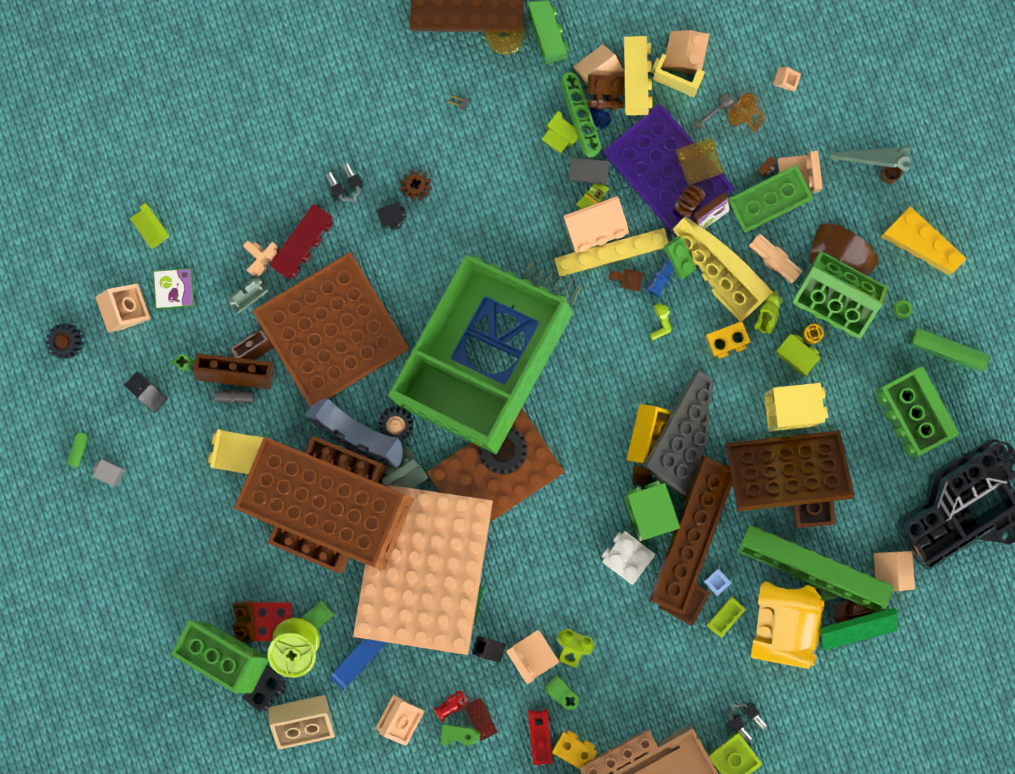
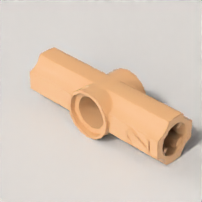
[749,234,803,284]

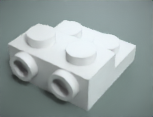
[601,531,656,585]

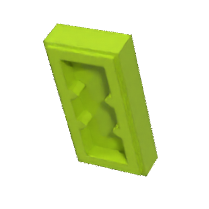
[706,596,746,638]

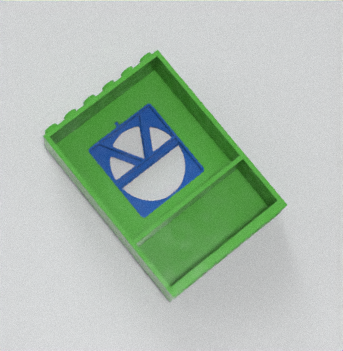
[388,255,573,454]

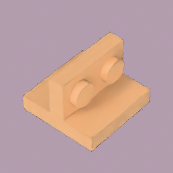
[375,694,425,745]

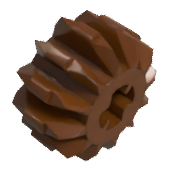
[400,169,432,202]
[675,184,705,218]

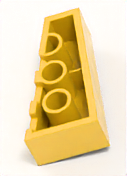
[881,206,967,275]

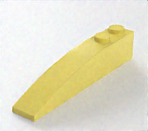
[673,217,773,322]

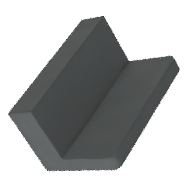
[569,158,609,184]

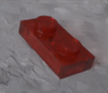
[463,697,498,741]

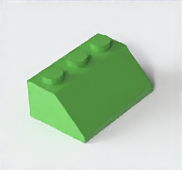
[528,1,569,65]

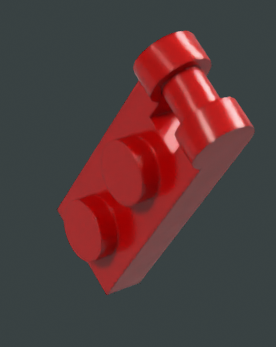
[528,708,553,765]

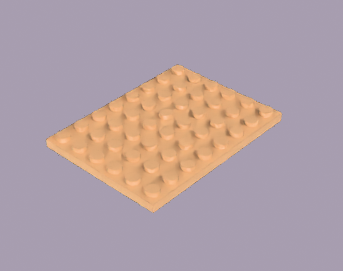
[353,484,493,655]

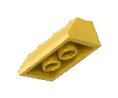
[627,404,672,465]

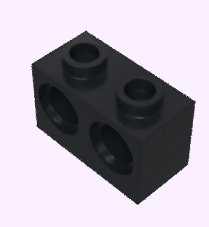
[242,666,287,712]

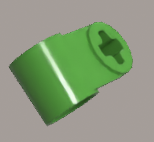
[544,675,579,710]

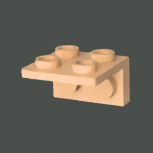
[777,151,823,193]
[506,630,559,684]

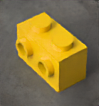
[552,730,597,769]

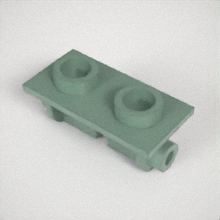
[227,278,268,314]

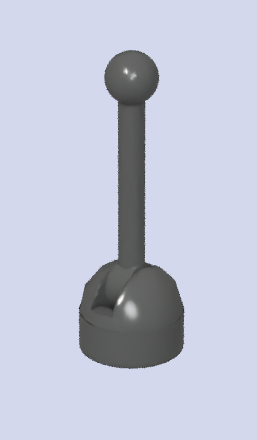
[694,92,735,128]

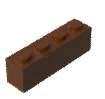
[193,353,275,389]

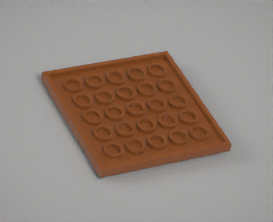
[252,252,410,407]

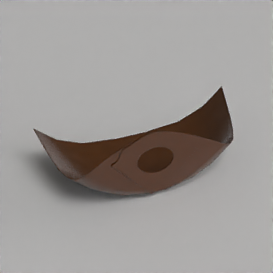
[810,223,879,276]

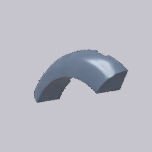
[305,398,403,468]

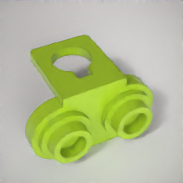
[557,629,595,668]

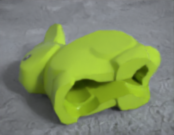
[755,290,783,334]

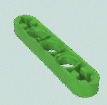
[560,72,601,157]

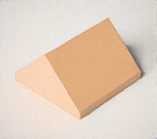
[573,44,625,85]
[873,551,915,591]

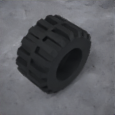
[478,427,527,474]

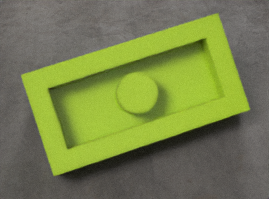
[130,203,171,249]

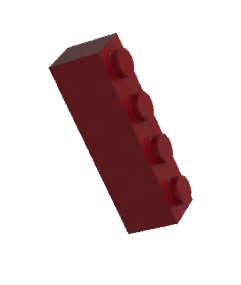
[269,204,334,281]

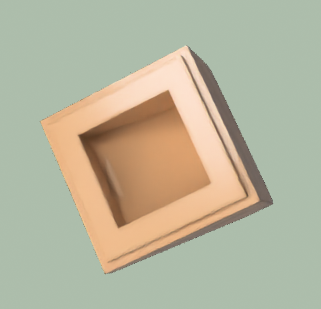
[773,67,801,92]

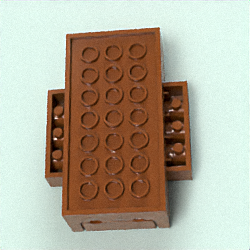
[234,436,415,574]

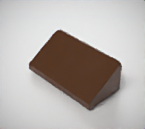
[230,328,274,360]

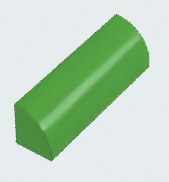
[909,327,989,372]

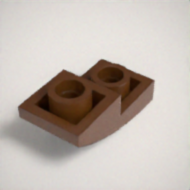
[232,600,255,643]

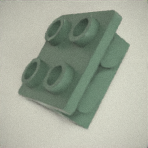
[382,446,428,489]

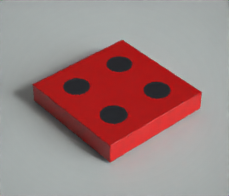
[253,602,292,641]

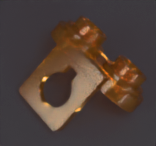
[728,93,766,132]

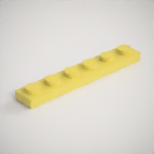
[554,228,669,277]

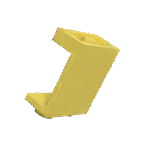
[651,54,705,97]
[208,429,263,474]

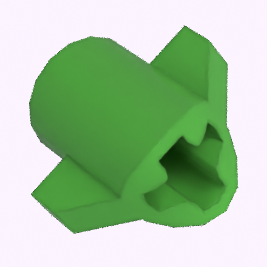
[170,354,195,371]

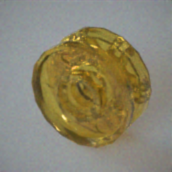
[485,26,525,55]

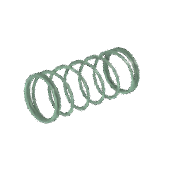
[521,261,582,308]

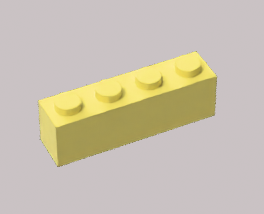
[624,36,652,115]

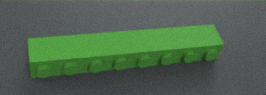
[738,525,894,612]

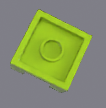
[707,732,763,774]

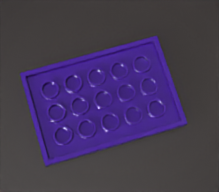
[602,103,735,238]

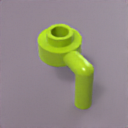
[649,302,672,341]

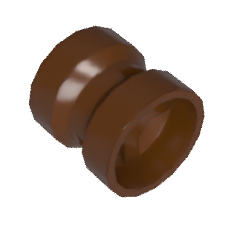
[880,166,902,184]

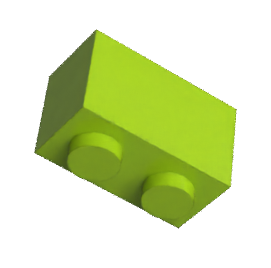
[774,334,821,377]

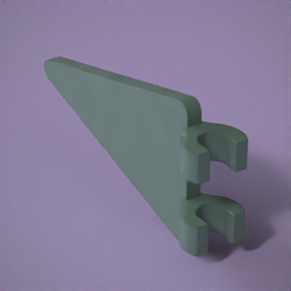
[829,145,911,170]

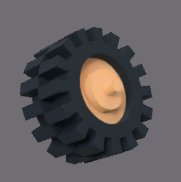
[378,406,413,442]

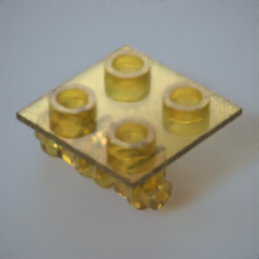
[675,137,724,185]

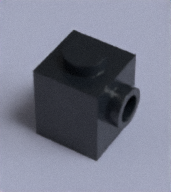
[377,202,407,230]
[472,635,506,663]

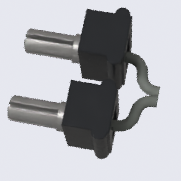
[326,163,364,203]
[726,702,767,742]

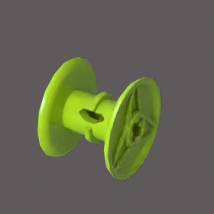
[267,618,320,678]

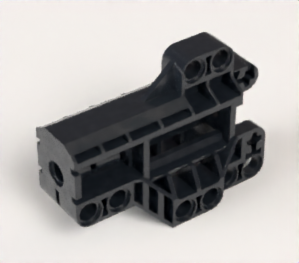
[897,439,1015,571]

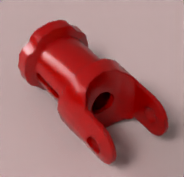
[433,691,468,722]

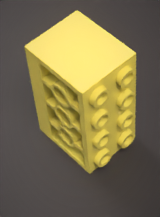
[764,383,828,432]

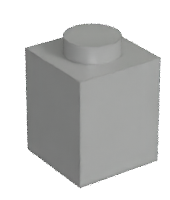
[93,459,125,487]

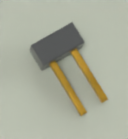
[448,95,470,111]

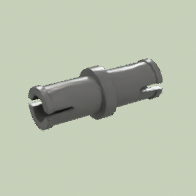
[214,389,253,404]

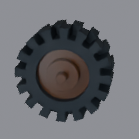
[46,324,84,359]

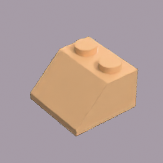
[663,30,709,75]
[95,284,150,333]

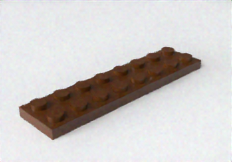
[649,456,732,615]

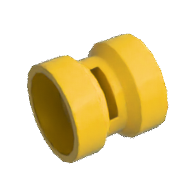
[802,324,824,345]

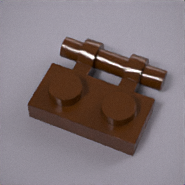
[587,74,624,110]

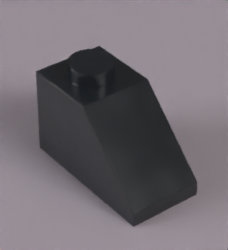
[124,371,168,413]

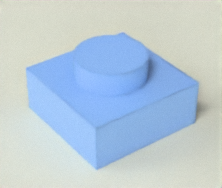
[704,569,731,596]

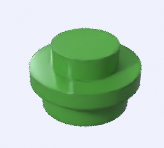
[893,300,912,319]

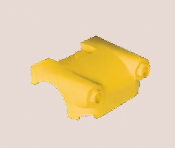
[751,581,824,669]

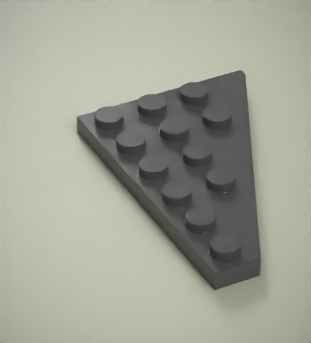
[643,370,713,499]

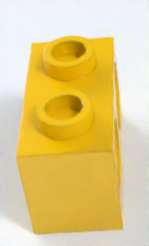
[705,321,751,359]

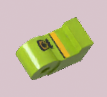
[576,183,610,210]

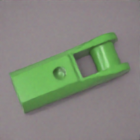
[66,433,88,468]

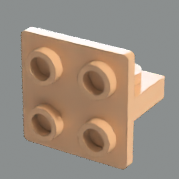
[243,241,280,278]

